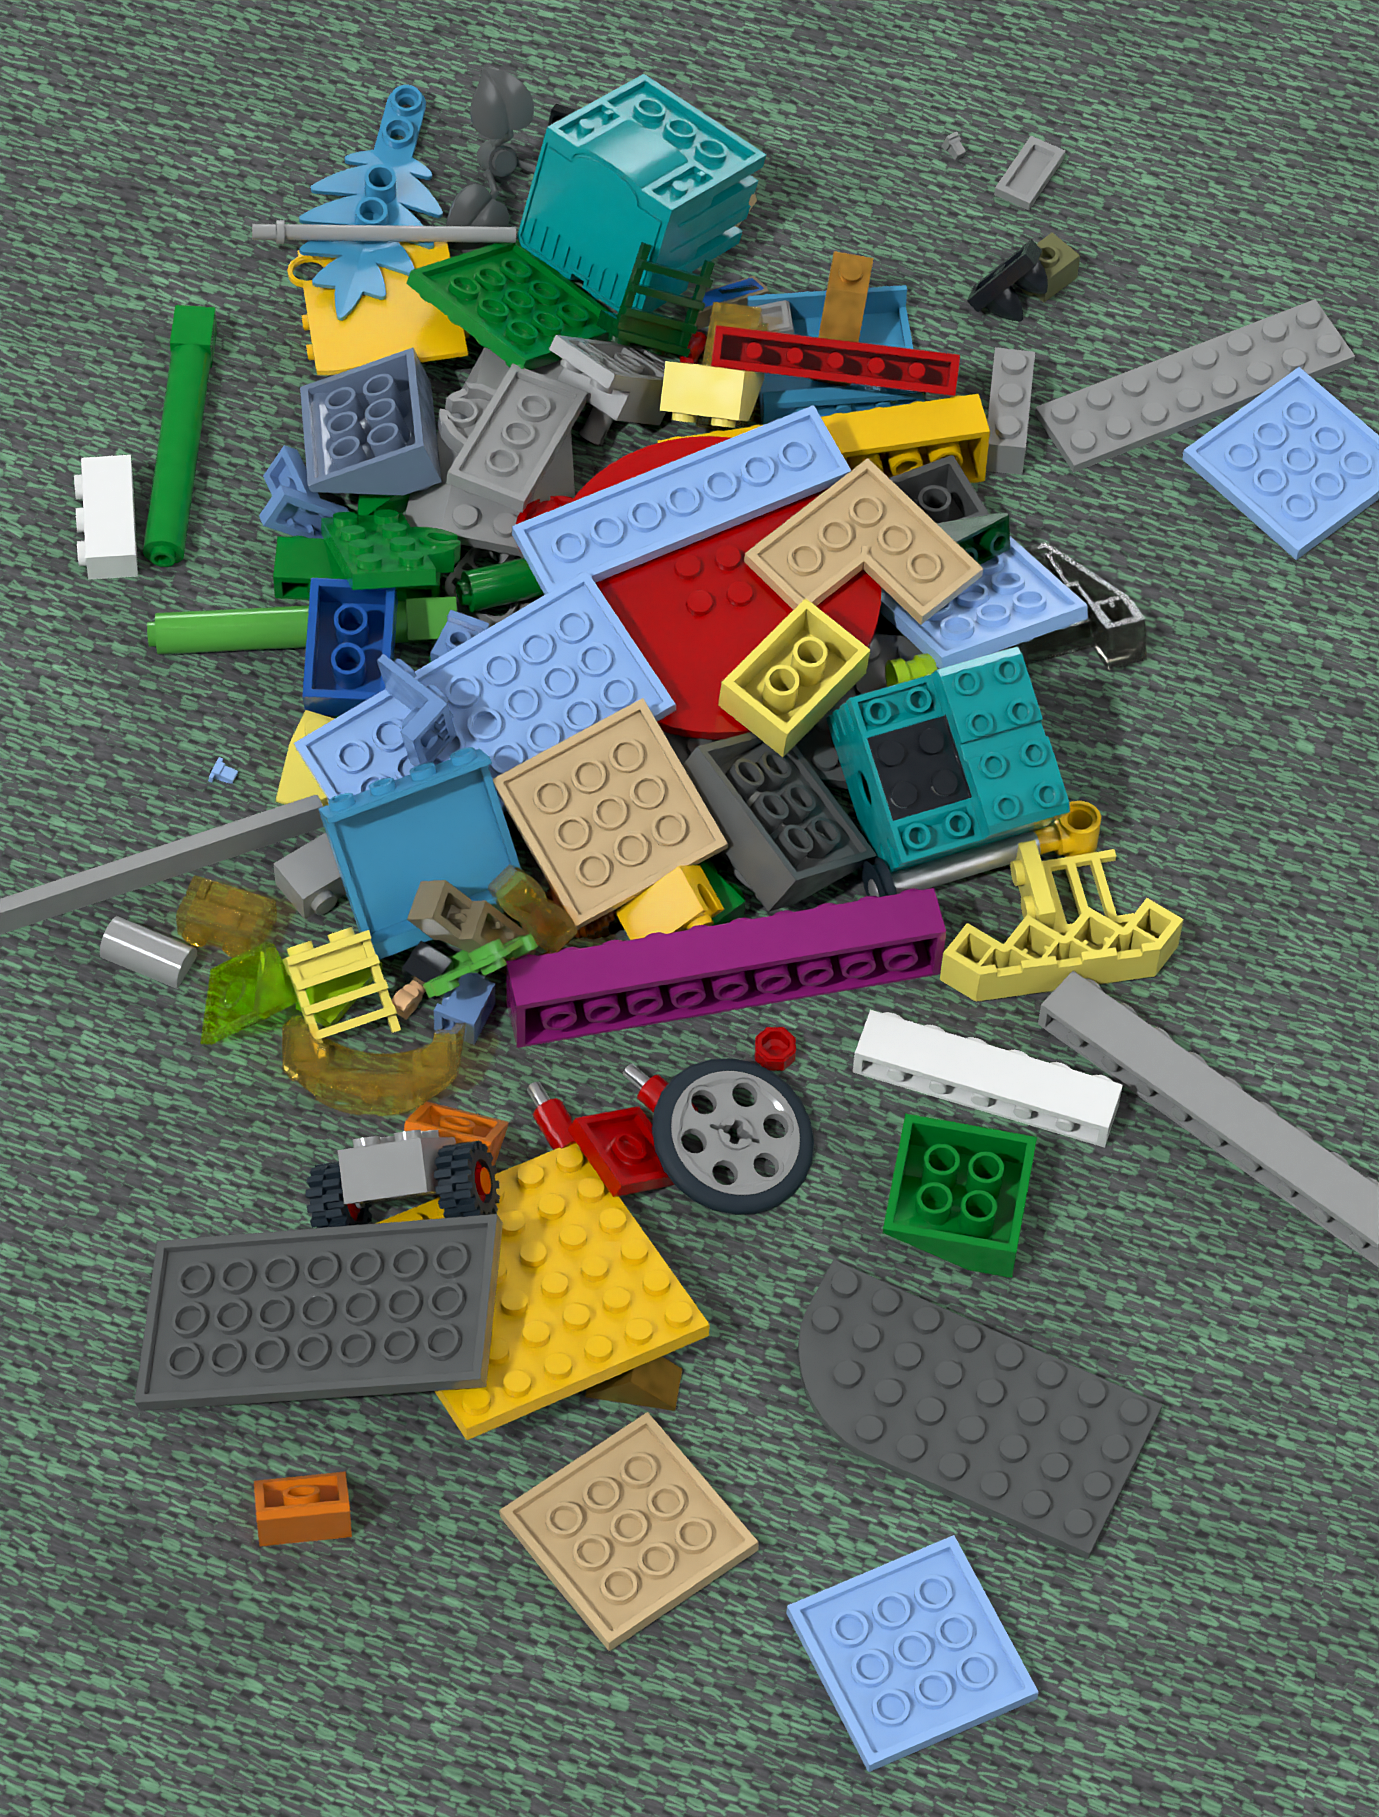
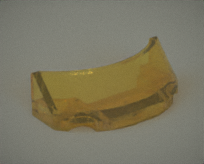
[282,1015,466,1116]

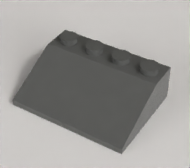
[682,732,877,912]

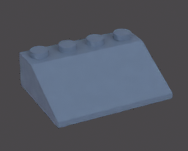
[300,348,442,495]

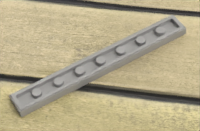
[0,795,324,935]

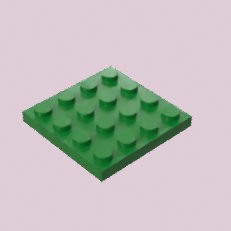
[406,240,613,370]

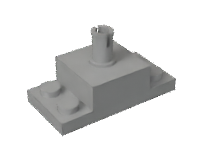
[549,335,667,445]

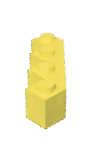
[940,898,1183,1002]

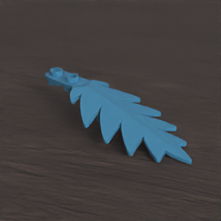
[299,85,443,321]

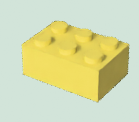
[718,598,870,757]

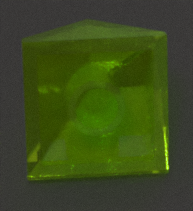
[200,941,298,1045]

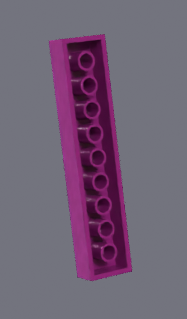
[506,888,946,1048]

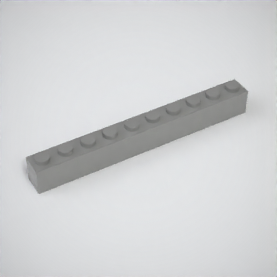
[1038,971,1379,1267]

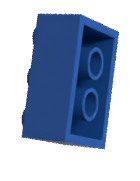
[302,578,398,716]

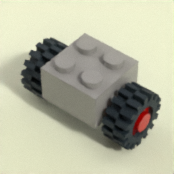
[306,1130,500,1228]

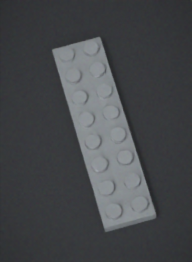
[1035,299,1355,473]

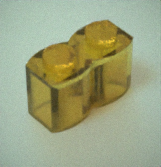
[488,864,577,953]

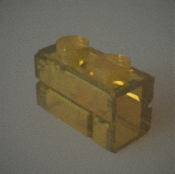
[176,875,277,960]

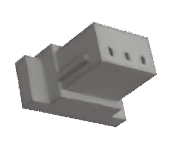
[942,132,966,160]

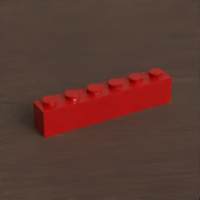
[711,325,960,396]

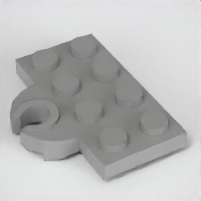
[438,363,588,513]

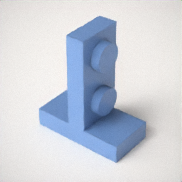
[259,445,349,539]

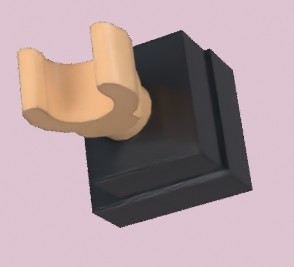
[391,941,455,1020]

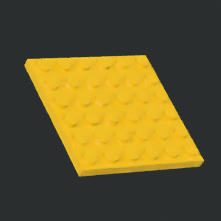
[375,1143,710,1440]

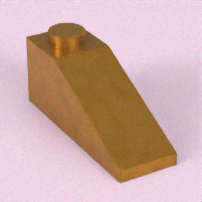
[811,251,874,386]

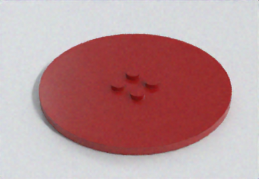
[570,436,882,739]

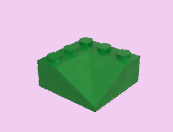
[882,1113,1037,1278]

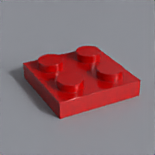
[567,1106,674,1197]

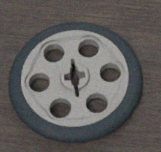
[652,1058,814,1215]

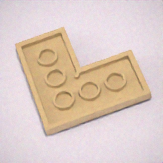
[744,458,983,625]

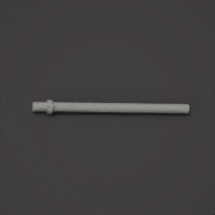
[252,220,516,244]

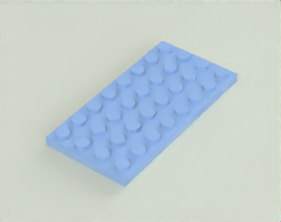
[294,570,676,813]

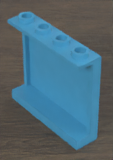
[747,285,926,425]
[318,747,536,960]

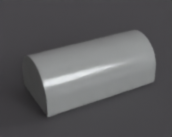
[100,916,198,989]

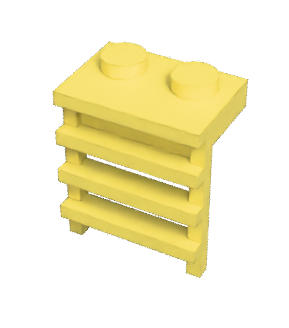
[1010,840,1134,936]
[278,927,401,1058]

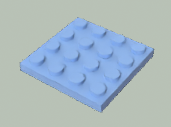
[1182,367,1379,560]
[879,537,1088,669]
[786,1535,1038,1772]

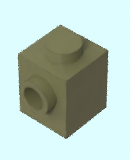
[1020,233,1080,303]

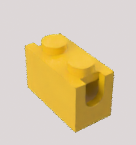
[615,865,724,940]

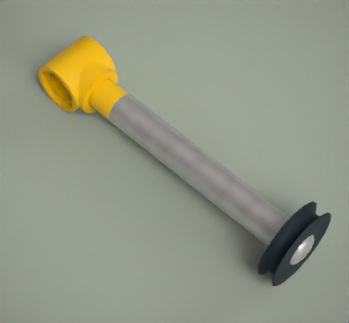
[862,801,1101,897]

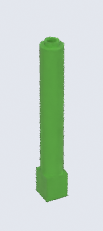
[147,596,457,655]

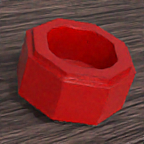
[755,1027,796,1071]

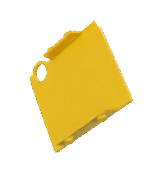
[287,242,470,375]

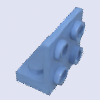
[377,654,457,766]

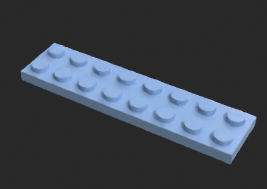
[512,405,851,595]

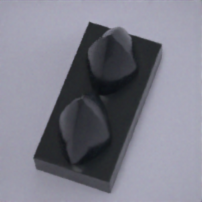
[967,239,1048,322]

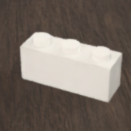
[74,455,138,580]

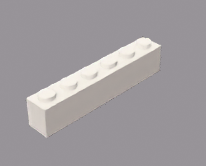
[853,1010,1123,1148]

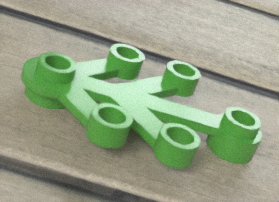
[422,933,538,998]

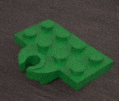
[321,509,461,590]

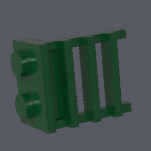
[596,242,715,357]

